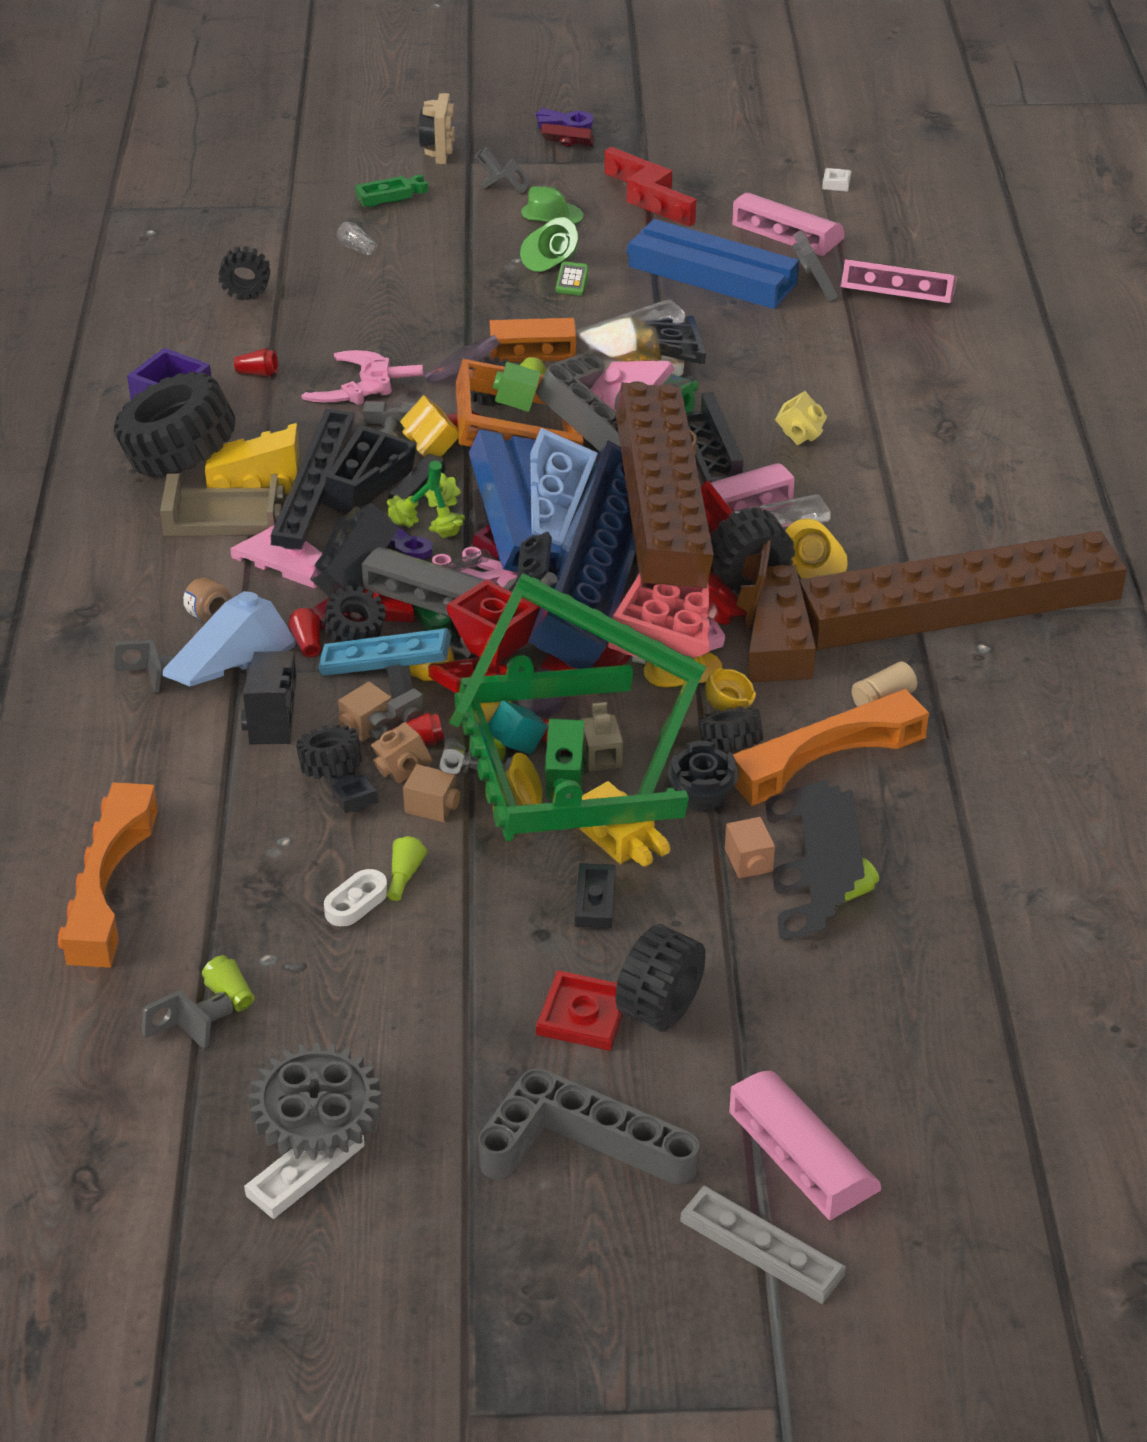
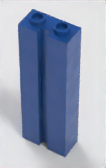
[627,219,799,309]
[469,429,564,572]

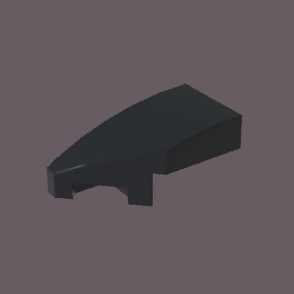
[386,664,413,699]

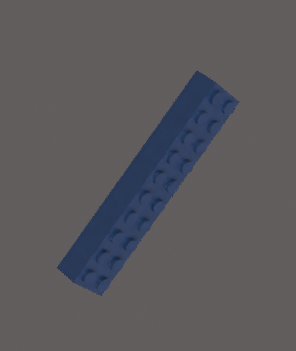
[528,440,636,669]

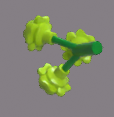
[387,461,465,538]

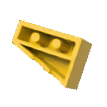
[205,423,301,494]

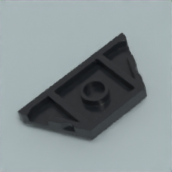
[640,316,706,364]

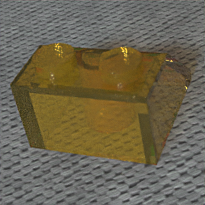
[580,316,662,362]

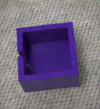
[127,348,212,401]

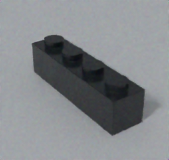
[388,454,446,502]

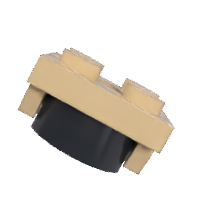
[419,93,455,164]

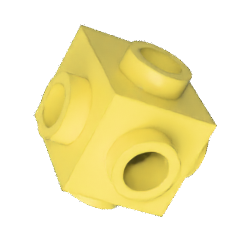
[775,391,827,446]

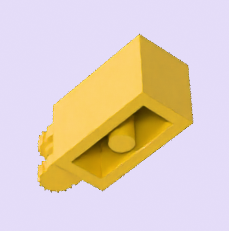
[579,781,671,867]

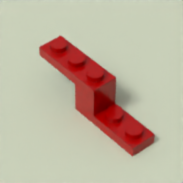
[604,147,696,227]

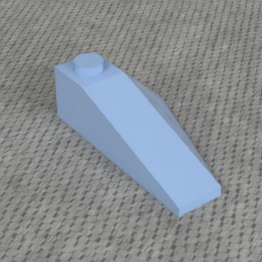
[530,428,598,546]
[163,591,296,687]

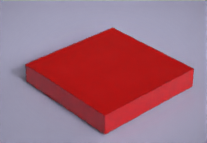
[536,970,624,1051]

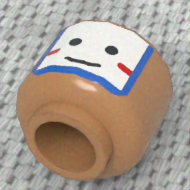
[183,577,231,623]

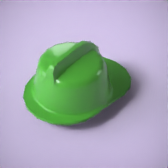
[521,186,583,224]
[520,217,579,272]

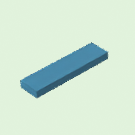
[318,628,451,676]

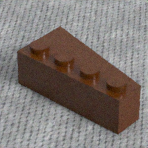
[747,565,816,682]

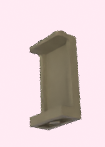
[160,474,285,536]

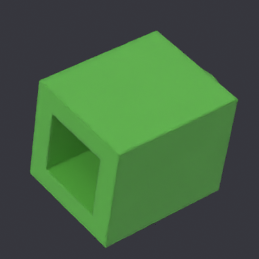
[493,362,541,412]

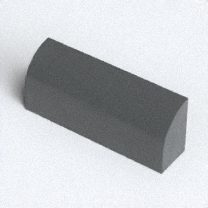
[362,547,500,616]

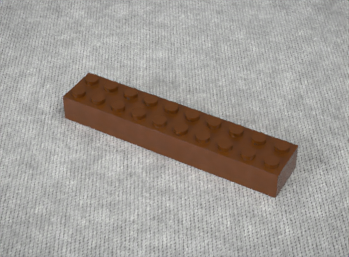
[616,381,714,588]
[799,531,1127,650]

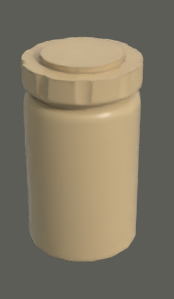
[852,661,917,706]

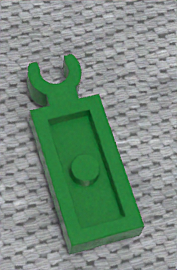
[355,175,428,207]

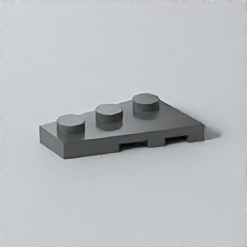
[792,230,838,302]

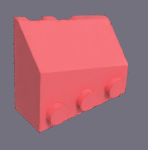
[608,573,710,659]

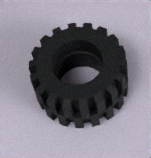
[710,507,795,594]
[615,924,706,1032]

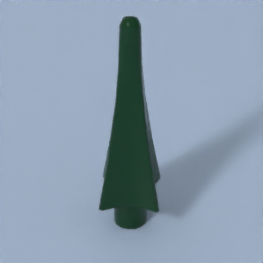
[411,604,456,643]

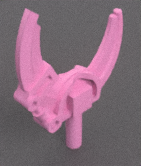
[301,351,424,405]

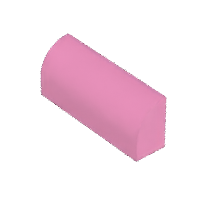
[732,193,845,256]
[841,259,958,303]
[700,463,795,514]
[729,1071,881,1221]

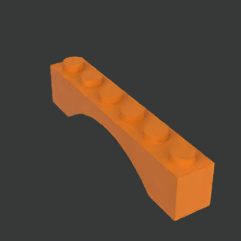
[733,689,929,806]
[58,782,158,968]

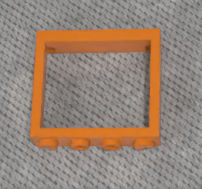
[456,359,583,447]

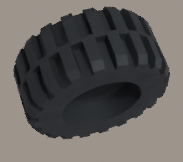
[114,372,235,478]

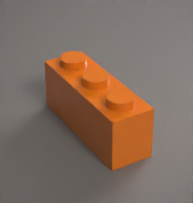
[489,318,576,362]

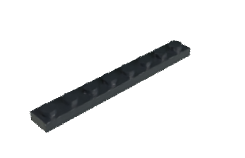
[271,409,355,550]

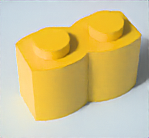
[400,395,459,457]

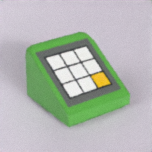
[556,261,589,296]

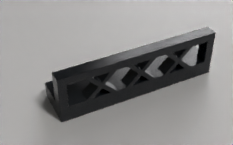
[686,392,744,483]

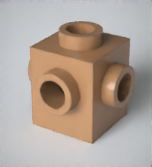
[371,722,433,784]

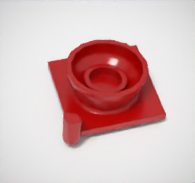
[708,574,746,625]

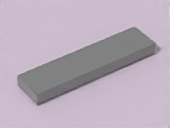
[680,1186,846,1304]

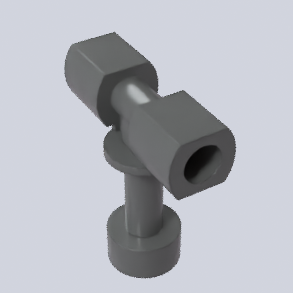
[363,401,417,437]
[439,738,512,774]

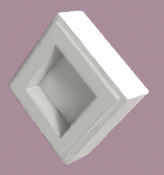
[822,168,851,192]

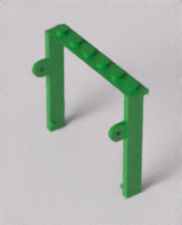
[449,573,706,795]
[455,655,689,842]

